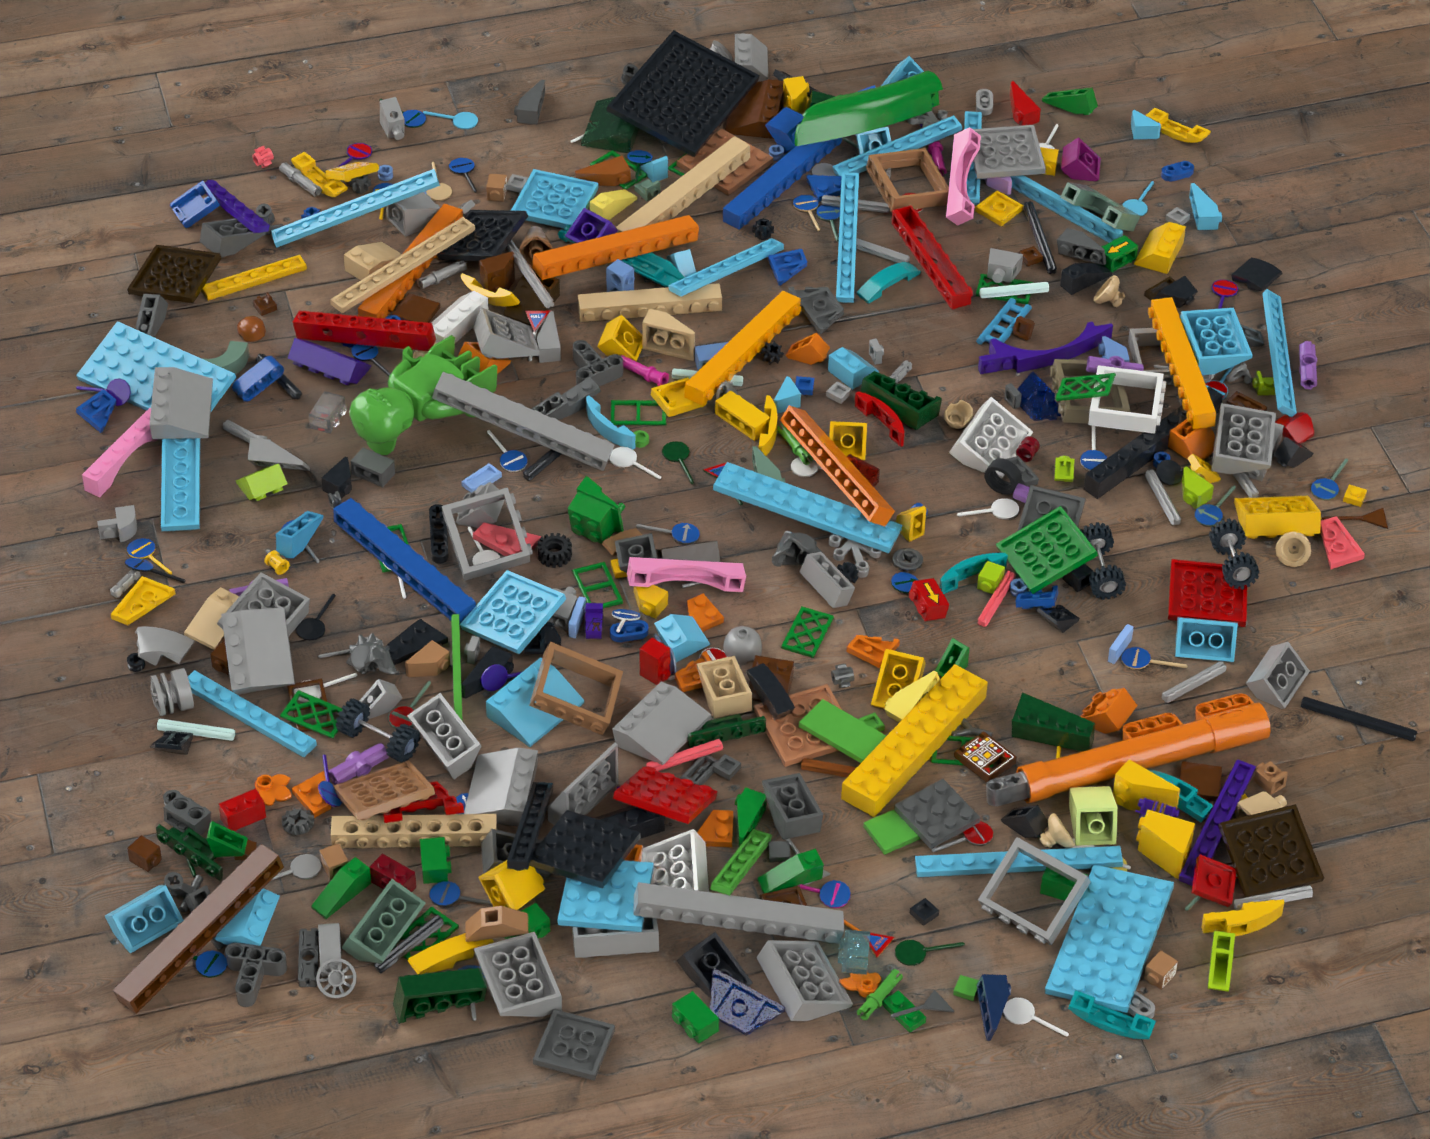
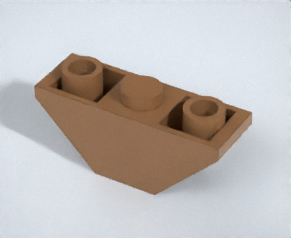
[465,906,529,942]

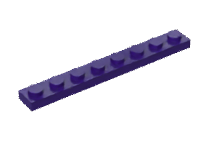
[1178,759,1256,886]

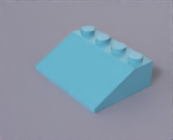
[1180,308,1253,375]
[486,657,584,747]

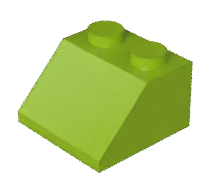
[235,463,288,501]

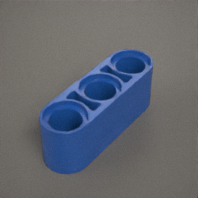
[232,356,284,402]

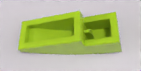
[1208,931,1235,992]

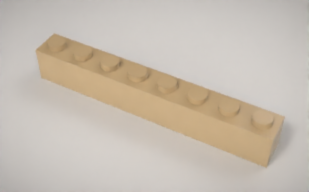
[578,283,722,322]

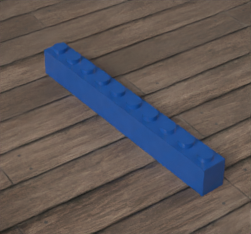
[723,138,842,230]
[333,498,476,624]

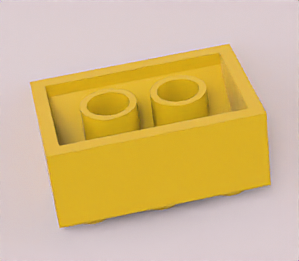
[1134,222,1186,274]

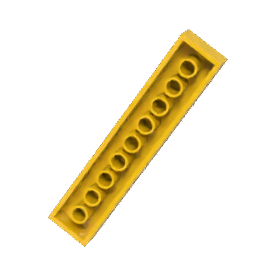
[841,664,988,818]

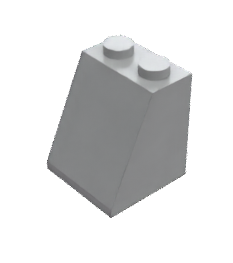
[386,192,440,237]

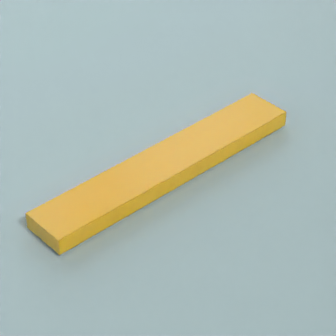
[202,255,307,300]

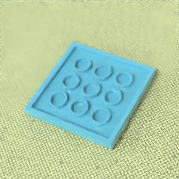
[511,169,599,228]
[460,570,566,654]
[557,860,654,932]

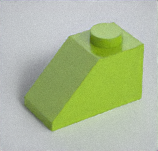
[1182,466,1214,509]

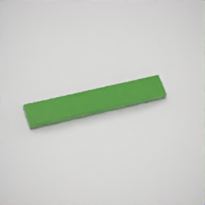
[710,829,772,896]

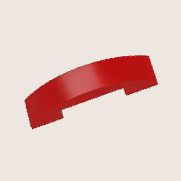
[855,391,905,447]

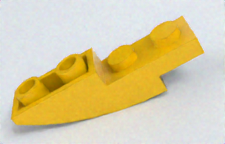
[1201,899,1284,937]

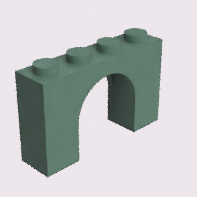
[1060,182,1141,231]

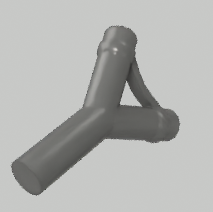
[951,718,993,737]

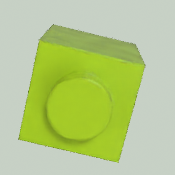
[977,561,1005,594]

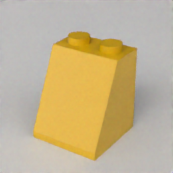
[1136,810,1195,879]
[478,860,545,910]

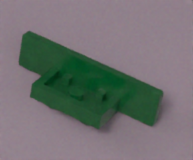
[688,714,766,748]
[156,824,223,881]

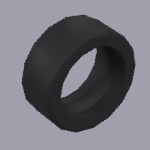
[984,458,1022,495]

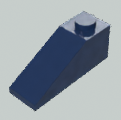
[976,974,1011,1041]

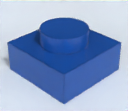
[795,376,815,396]

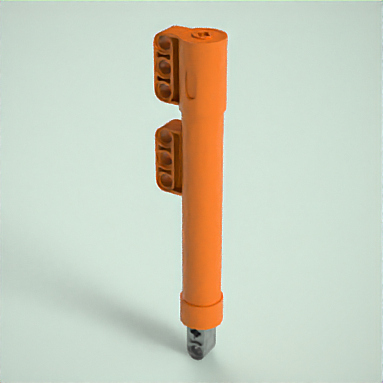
[986,693,1271,806]

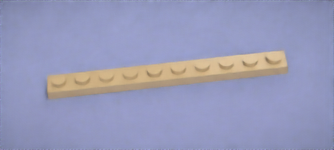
[330,217,475,313]

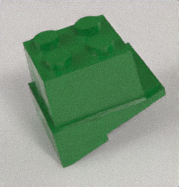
[567,476,626,544]

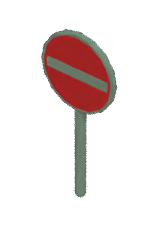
[388,681,431,729]

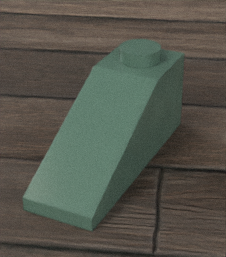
[752,446,786,483]

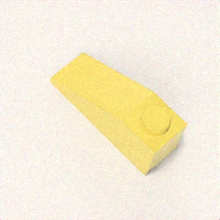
[590,189,637,220]
[885,671,940,722]

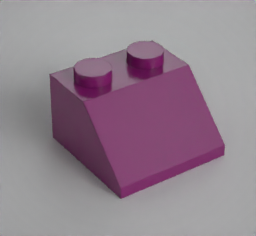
[1061,137,1101,181]

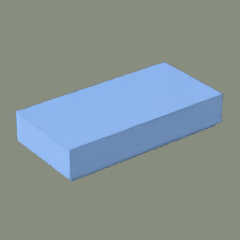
[461,463,502,493]
[568,596,586,638]
[1108,624,1134,664]

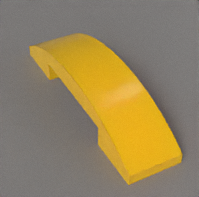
[1145,108,1211,143]
[291,152,348,197]
[461,273,520,307]
[759,395,778,456]

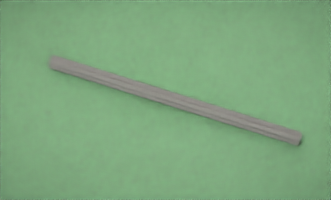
[505,240,554,308]

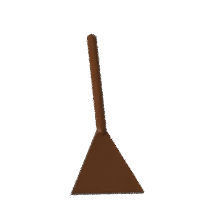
[1322,508,1388,529]

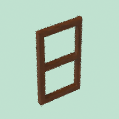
[287,679,333,732]

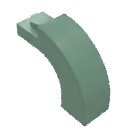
[201,341,249,375]

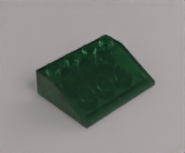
[581,97,639,153]

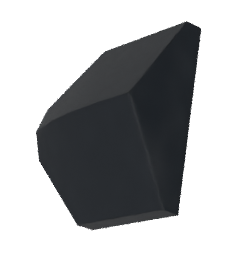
[1036,605,1080,633]
[524,622,561,654]
[150,731,193,755]

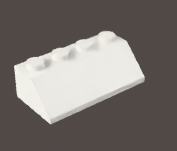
[431,291,488,343]

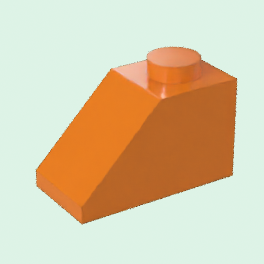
[785,332,830,365]

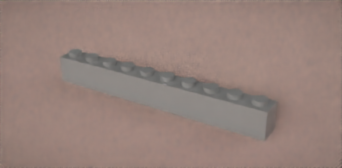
[432,372,614,471]
[633,882,844,944]

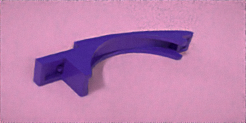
[978,321,1113,374]

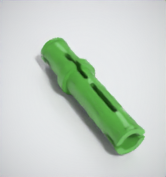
[777,423,813,465]
[857,969,903,1020]

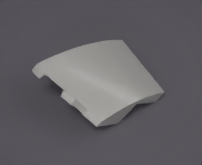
[135,626,195,666]

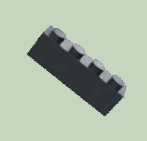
[595,805,665,839]

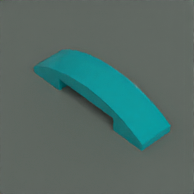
[857,262,921,304]
[940,553,1008,594]
[1068,990,1156,1039]

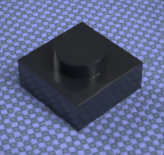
[909,898,939,926]

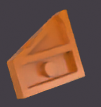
[687,593,724,632]
[846,635,900,668]
[675,651,711,692]
[292,771,331,818]
[697,810,733,847]

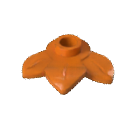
[255,774,292,806]
[839,967,881,998]

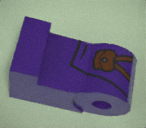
[585,603,603,639]

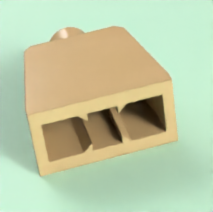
[1235,791,1287,818]

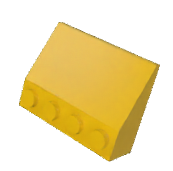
[1234,495,1321,539]

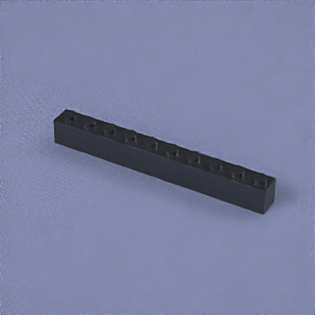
[1084,386,1223,499]

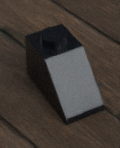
[1153,276,1198,308]
[1273,437,1314,468]
[321,456,352,499]
[1001,805,1048,838]

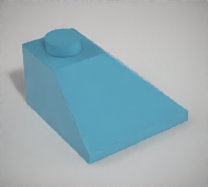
[856,127,891,154]

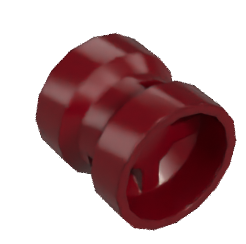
[1016,436,1040,462]

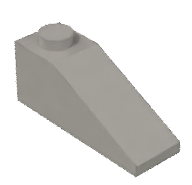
[537,311,561,363]

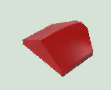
[1275,412,1314,444]

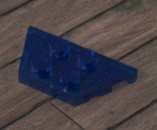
[1017,371,1061,421]
[710,968,785,1036]

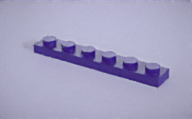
[204,180,270,233]

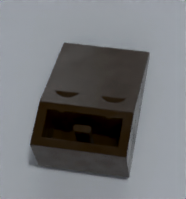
[503,270,560,326]

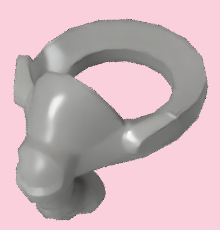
[1226,363,1252,384]
[716,381,738,400]

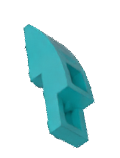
[1147,769,1214,822]

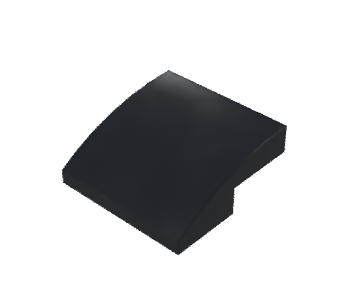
[1231,257,1282,291]

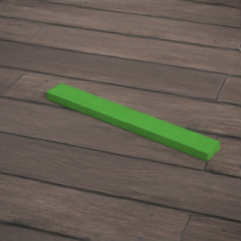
[451,614,463,721]

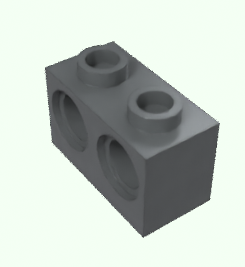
[164,794,211,835]

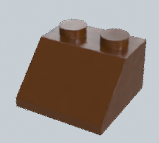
[479,251,515,293]
[749,655,794,702]

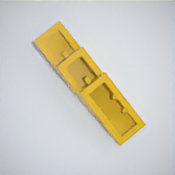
[408,933,495,974]

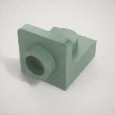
[634,179,661,201]

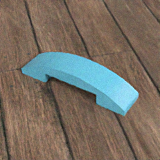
[586,395,635,449]

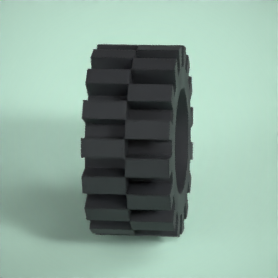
[537,533,572,568]

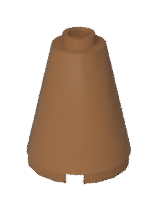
[519,226,553,268]

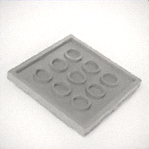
[973,125,1046,179]

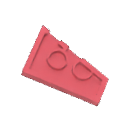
[1320,516,1365,569]
[473,522,541,556]

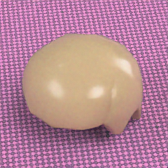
[944,400,973,429]

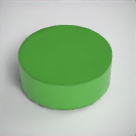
[633,430,649,448]

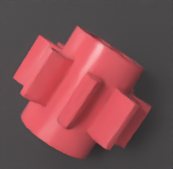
[252,146,274,168]

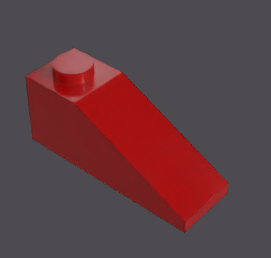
[1010,81,1041,126]

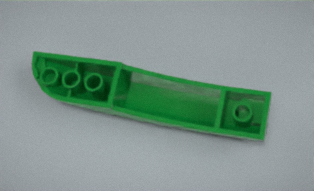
[795,71,943,146]

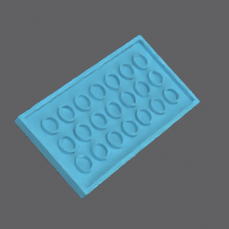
[76,321,236,411]
[1045,865,1174,1013]

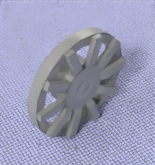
[316,958,357,999]

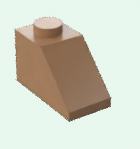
[405,640,450,677]

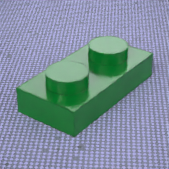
[882,990,926,1033]

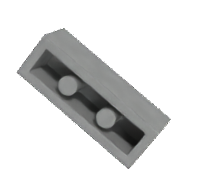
[800,552,855,608]

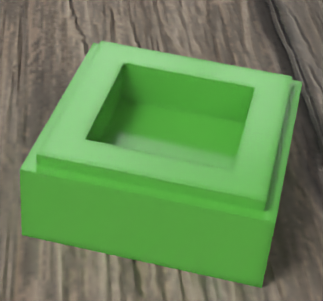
[859,712,885,732]
[953,975,979,1001]

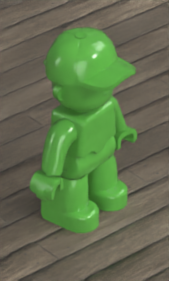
[349,335,498,455]

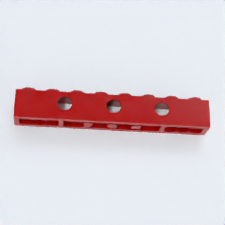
[892,205,973,310]
[293,310,436,351]

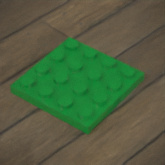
[996,506,1098,594]

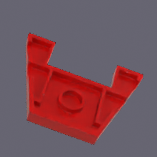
[383,781,464,823]

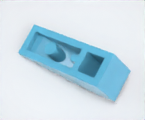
[1189,183,1222,230]

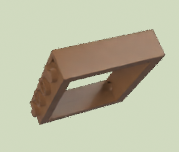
[866,148,949,212]
[529,642,623,735]

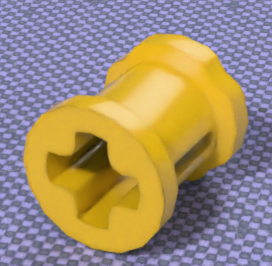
[264,550,290,575]

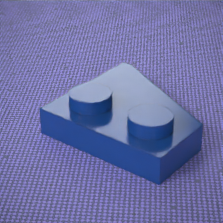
[806,175,842,202]
[768,249,807,285]
[76,389,116,433]
[1016,585,1059,609]

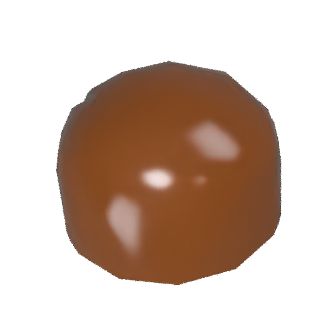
[237,316,266,342]

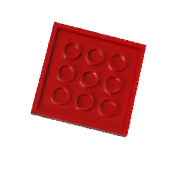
[1168,559,1247,627]
[613,766,718,824]

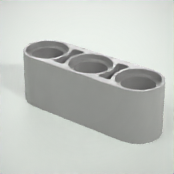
[318,923,342,977]

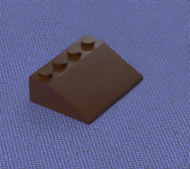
[725,79,783,139]

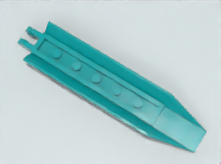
[558,225,685,287]

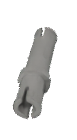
[279,162,322,197]
[417,260,467,289]

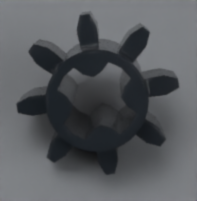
[752,218,774,240]
[760,341,784,365]
[837,562,859,584]

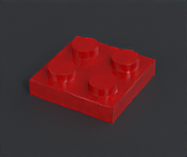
[1191,854,1236,907]

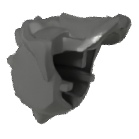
[772,531,823,567]
[346,633,399,675]

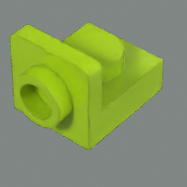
[1252,371,1276,396]
[1054,456,1075,482]

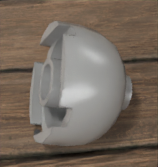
[723,626,762,665]

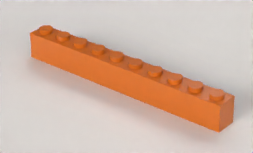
[358,203,463,319]
[532,215,699,280]
[780,405,895,526]

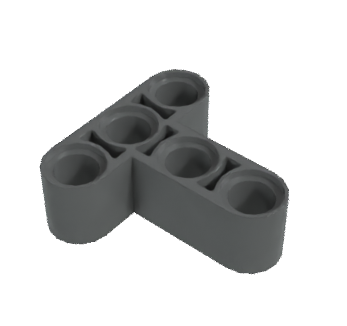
[573,340,623,386]
[225,943,287,1007]

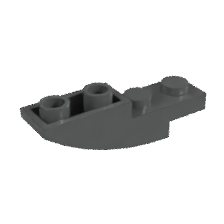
[532,377,601,420]

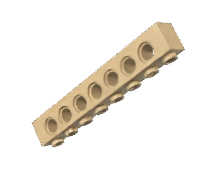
[331,814,497,849]

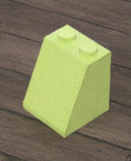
[1069,786,1118,846]

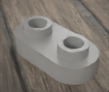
[976,89,993,116]
[1128,990,1155,1019]

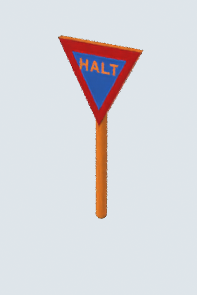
[844,920,895,958]

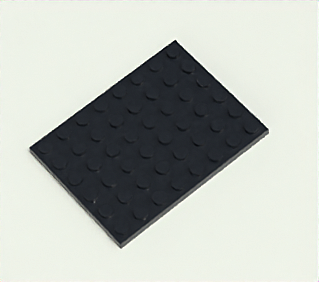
[606,30,760,157]

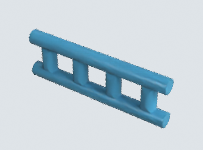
[976,298,1032,345]

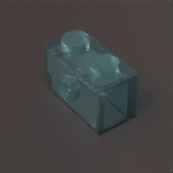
[838,930,870,975]

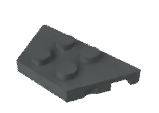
[788,287,844,334]

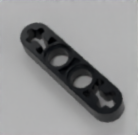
[429,504,449,564]

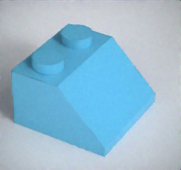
[828,347,879,390]
[654,614,710,663]

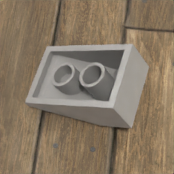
[248,435,310,471]

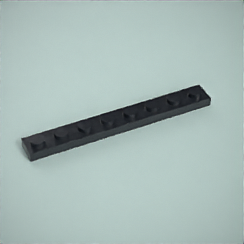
[507,782,553,871]

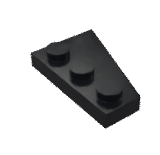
[387,619,448,665]

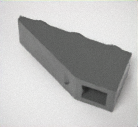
[1057,228,1106,265]

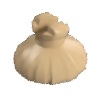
[1094,275,1125,308]
[1275,532,1311,567]
[1040,813,1075,849]

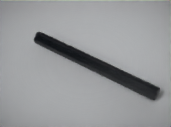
[1024,201,1057,274]
[1301,697,1417,741]

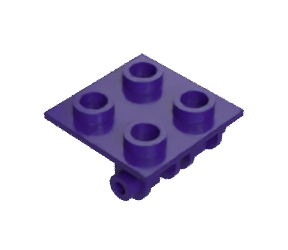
[1135,798,1180,818]

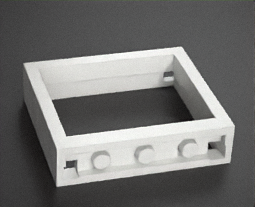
[1088,366,1166,434]

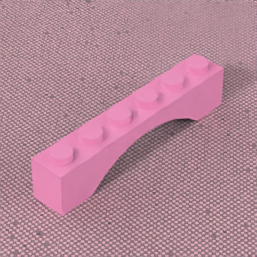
[946,127,981,226]
[82,408,158,497]
[627,557,746,592]

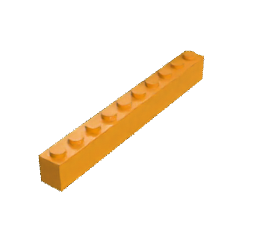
[684,291,801,406]
[1148,297,1216,429]

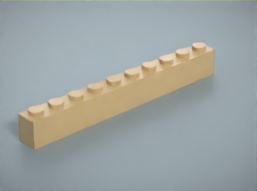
[616,136,750,233]

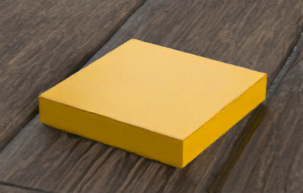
[975,190,1024,227]

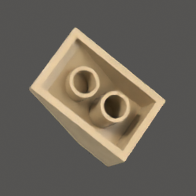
[344,242,402,280]
[642,309,695,361]
[184,587,240,650]
[697,656,752,719]

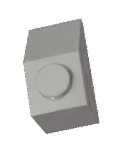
[359,679,402,719]

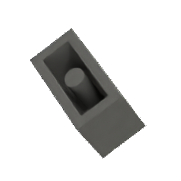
[351,447,395,487]

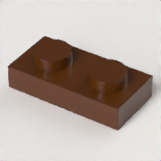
[1226,391,1267,411]

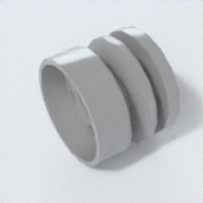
[150,668,194,716]

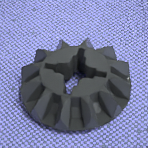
[892,548,923,573]
[282,807,315,835]

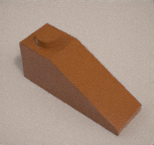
[575,155,631,186]

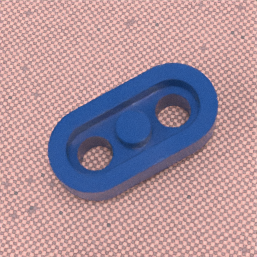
[1161,161,1194,182]
[610,620,648,642]

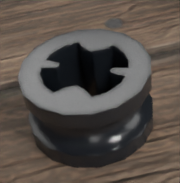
[127,653,145,672]

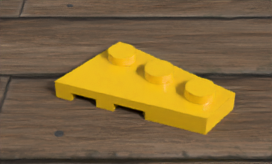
[111,576,176,625]

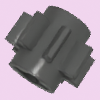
[349,174,371,194]
[831,663,854,688]

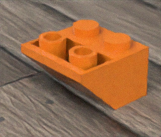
[1168,419,1215,461]
[1080,688,1138,734]

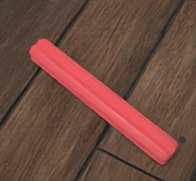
[978,571,1016,627]
[646,739,723,771]

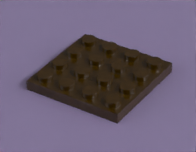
[127,245,221,303]
[1218,804,1324,897]

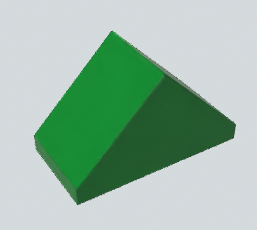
[935,638,970,677]
[206,821,248,857]

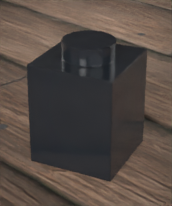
[1062,564,1093,592]

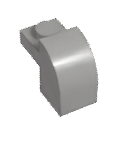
[97,505,137,542]

